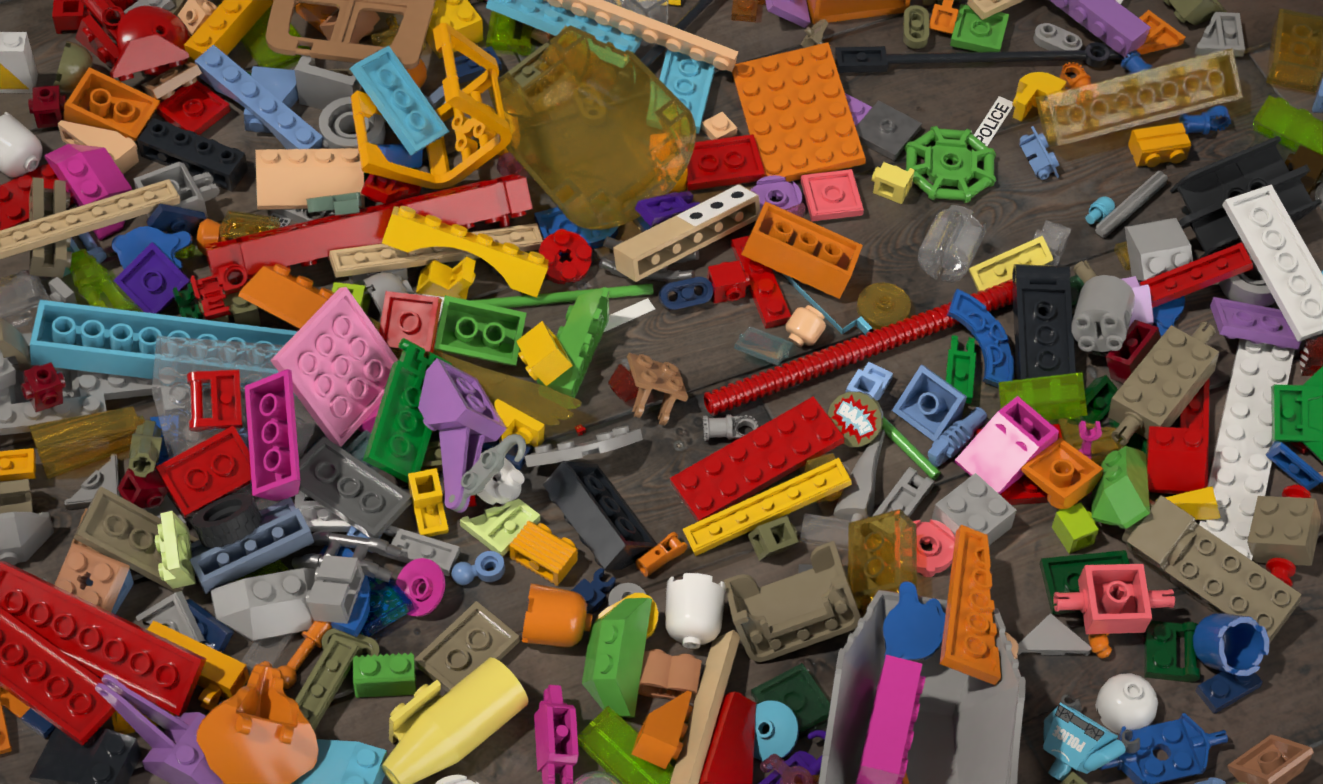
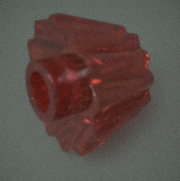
[608,364,639,402]

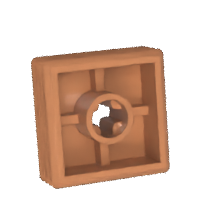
[54,543,130,612]

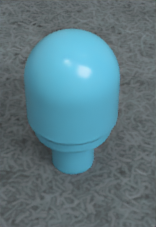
[1085,196,1115,224]

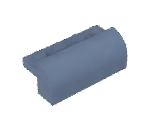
[189,497,314,594]

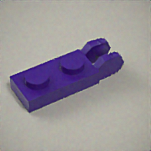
[635,191,700,226]

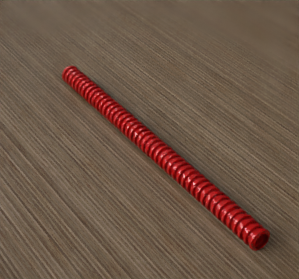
[703,279,1013,416]

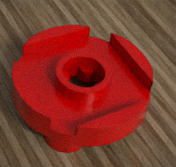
[538,229,592,284]

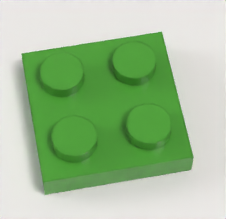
[950,4,1009,52]

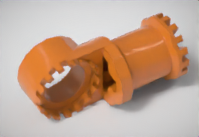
[1060,62,1101,107]

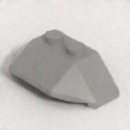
[0,512,54,565]
[210,568,316,641]

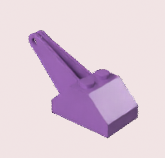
[95,674,224,784]

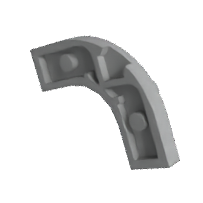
[525,426,643,467]

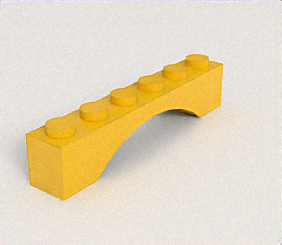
[382,206,549,298]

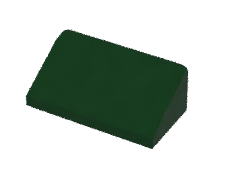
[1065,375,1118,430]

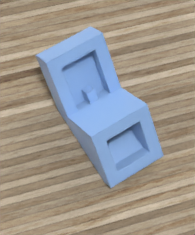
[846,362,893,400]

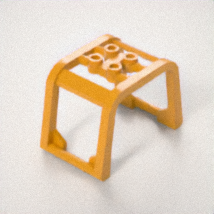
[350,23,512,189]

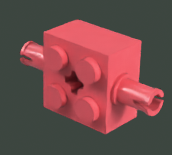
[1053,564,1175,634]

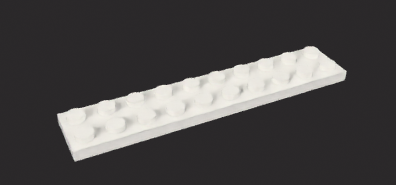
[1198,338,1295,560]

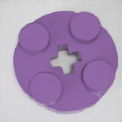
[751,175,802,216]

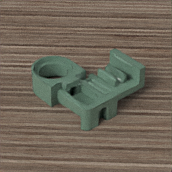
[306,192,362,215]

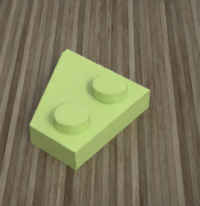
[460,499,540,557]

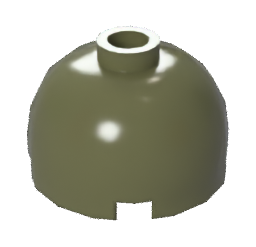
[53,41,97,94]

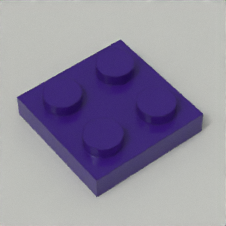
[113,242,191,314]

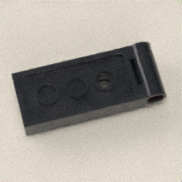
[1012,264,1076,394]

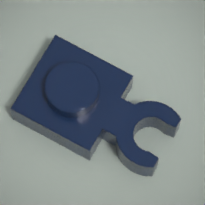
[571,568,616,614]

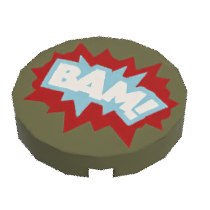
[827,391,883,447]

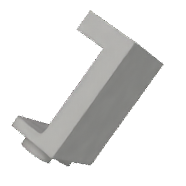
[294,55,365,110]

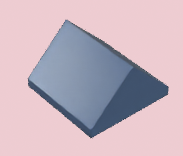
[892,365,967,441]

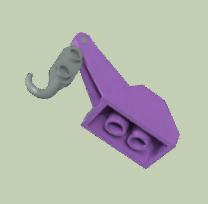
[418,358,526,513]

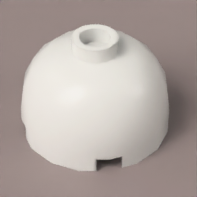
[1095,673,1158,734]

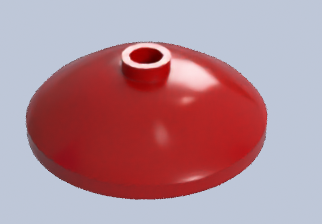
[116,6,191,76]

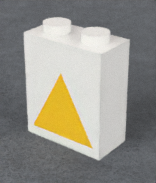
[0,32,38,93]

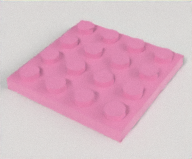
[270,287,398,447]

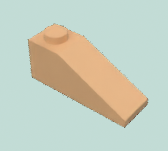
[58,120,139,174]

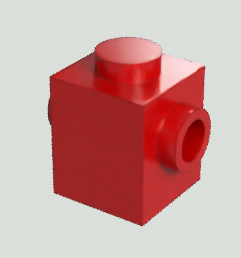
[707,260,750,303]

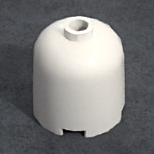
[0,112,43,177]
[665,573,726,649]

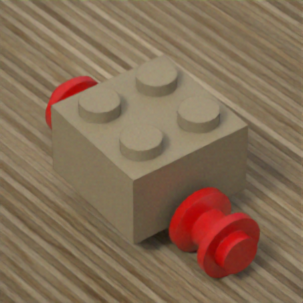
[1247,484,1321,587]

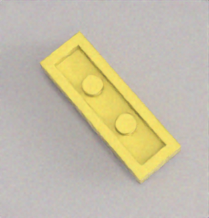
[968,236,1054,291]

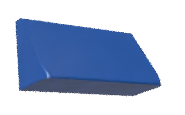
[375,144,423,168]
[1266,441,1323,491]

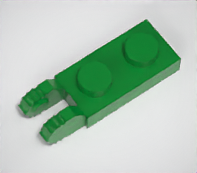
[945,335,976,404]

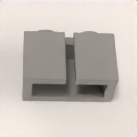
[306,555,364,624]

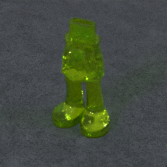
[69,249,142,312]

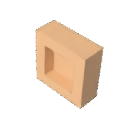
[701,112,737,140]

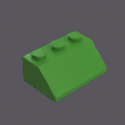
[434,295,526,366]

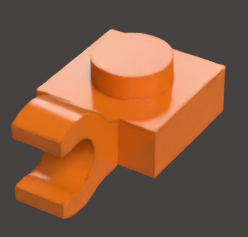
[929,0,959,35]

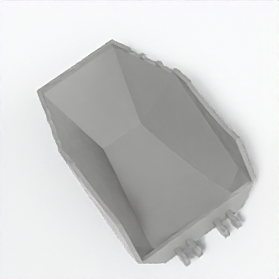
[819,590,1026,784]

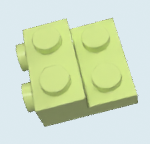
[155,511,196,589]

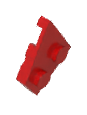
[75,14,120,68]
[361,174,422,204]

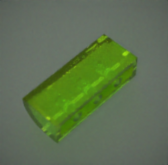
[577,706,674,784]

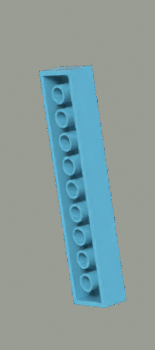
[30,300,298,396]

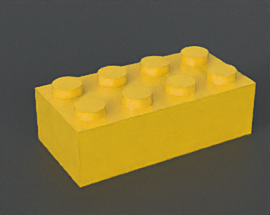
[425,0,483,59]

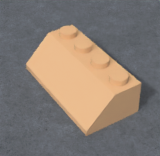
[255,148,365,210]

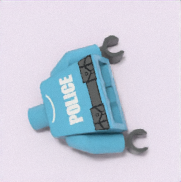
[1043,695,1140,781]

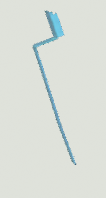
[782,273,872,335]

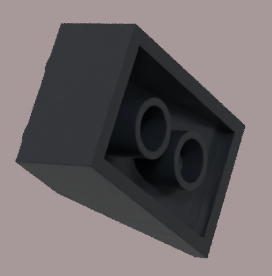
[29,727,142,784]

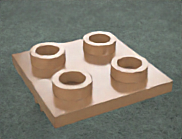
[627,353,688,426]

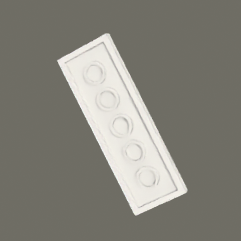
[1222,185,1323,342]

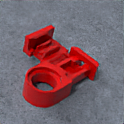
[191,264,249,320]

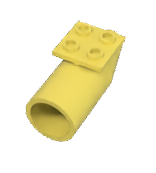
[382,657,529,784]

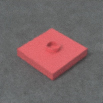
[801,169,864,222]

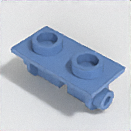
[1019,126,1059,180]

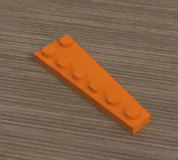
[940,525,1001,685]

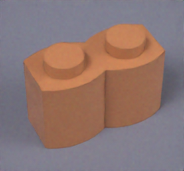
[638,649,702,703]

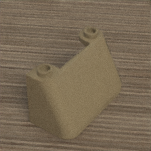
[724,541,860,662]

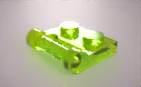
[486,10,532,56]

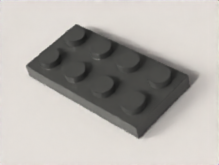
[299,437,412,538]

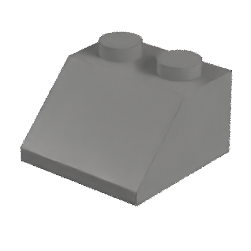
[1125,218,1193,281]

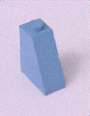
[244,66,298,133]

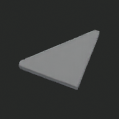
[65,454,120,510]
[136,591,205,643]
[1018,613,1092,656]

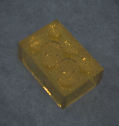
[1266,9,1323,93]
[848,509,917,614]

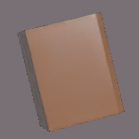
[1227,734,1314,784]

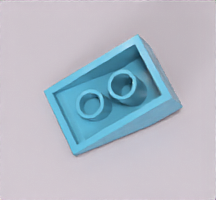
[291,739,387,784]

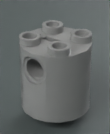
[1071,275,1135,352]

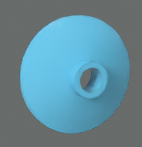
[754,701,799,762]

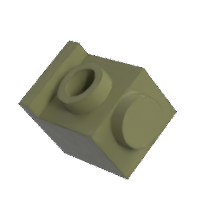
[748,516,799,561]

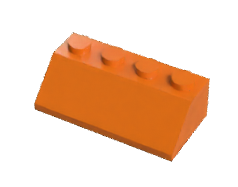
[741,201,863,299]
[238,264,367,329]

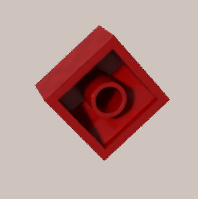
[1147,426,1207,494]

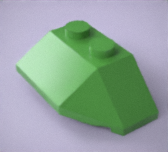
[1091,446,1150,529]
[582,598,652,717]

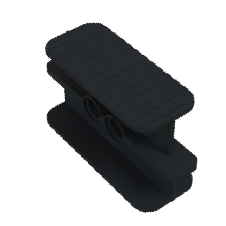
[1170,136,1322,259]

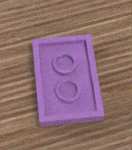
[1210,297,1301,349]

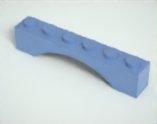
[195,45,324,149]

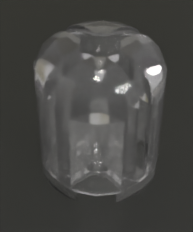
[918,205,987,283]

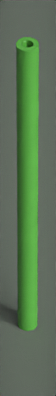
[470,284,653,308]

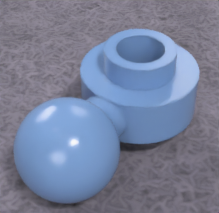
[451,551,505,585]

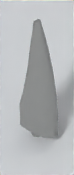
[833,430,885,532]

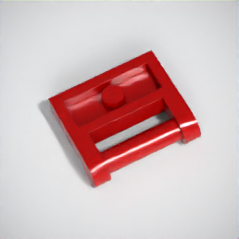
[187,370,242,432]

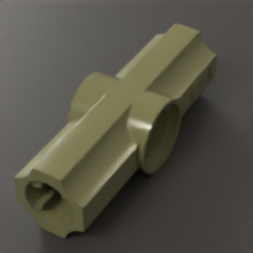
[128,420,162,477]

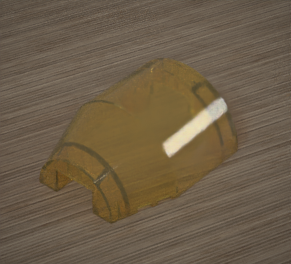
[488,25,696,230]

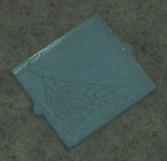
[734,326,794,365]

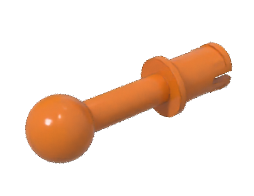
[277,621,332,689]

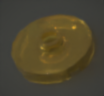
[856,282,911,330]

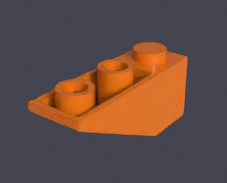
[631,691,693,769]

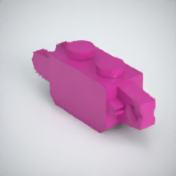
[534,685,579,784]

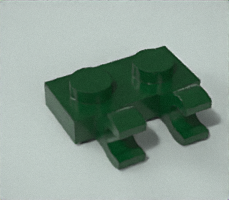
[172,283,203,319]

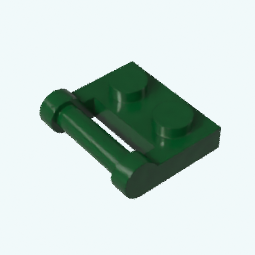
[1144,620,1200,683]

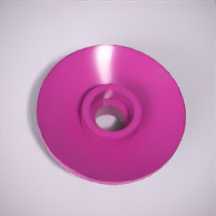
[395,558,445,617]

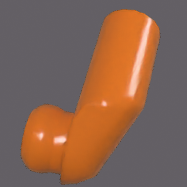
[1088,634,1112,659]

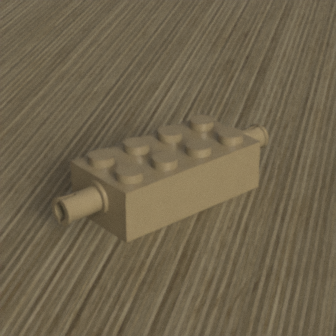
[1108,322,1219,445]

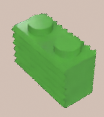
[353,653,416,698]

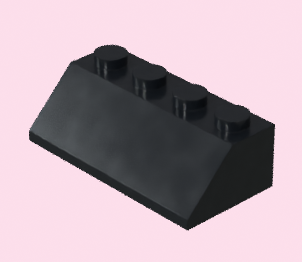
[543,461,657,570]

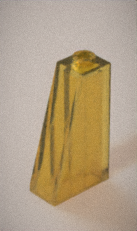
[29,406,145,479]

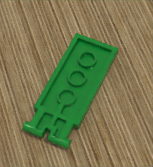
[363,338,452,484]

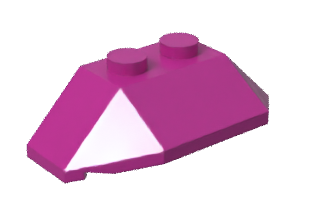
[45,144,132,241]

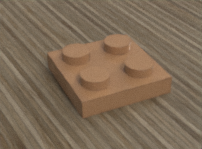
[141,60,202,100]

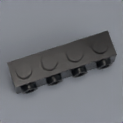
[137,118,248,192]

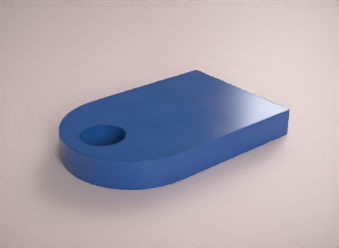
[534,199,619,257]

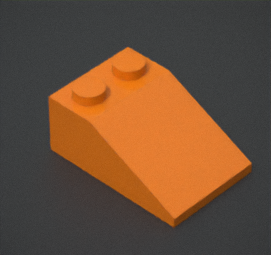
[63,67,160,141]

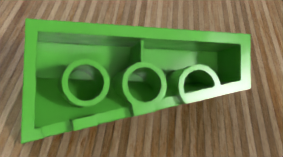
[537,287,609,406]

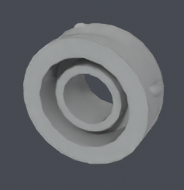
[319,96,386,149]
[1219,242,1276,307]

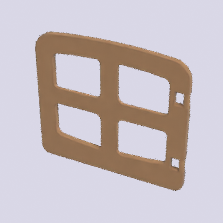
[266,0,436,69]

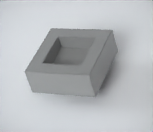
[49,277,77,304]

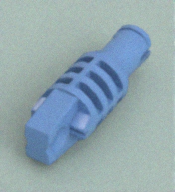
[928,407,988,467]

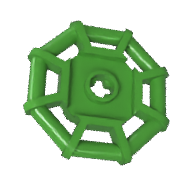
[905,126,996,203]

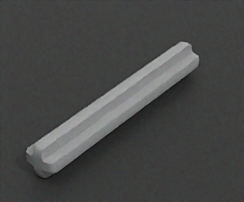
[1095,171,1168,238]

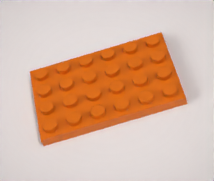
[732,42,866,182]

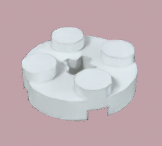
[477,453,524,506]

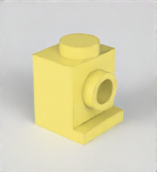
[871,162,915,204]

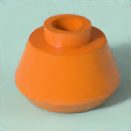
[197,219,229,255]

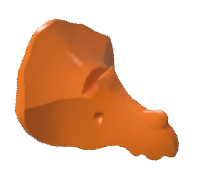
[196,661,319,784]

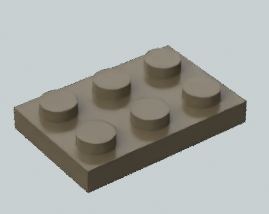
[415,601,520,692]

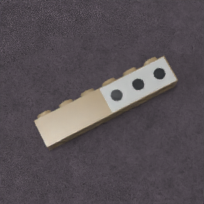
[613,184,761,282]

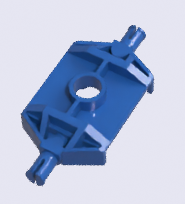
[1099,713,1228,784]

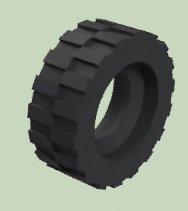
[192,493,262,548]

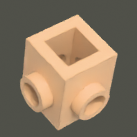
[178,0,217,35]

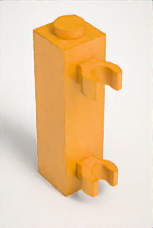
[146,620,250,711]

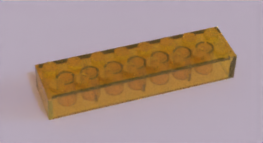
[1035,48,1243,147]

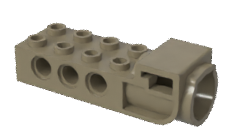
[1122,495,1302,644]

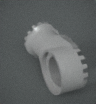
[703,415,758,441]

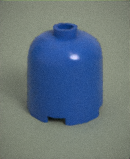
[1193,613,1269,676]

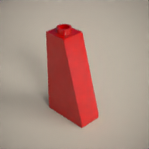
[698,691,756,784]

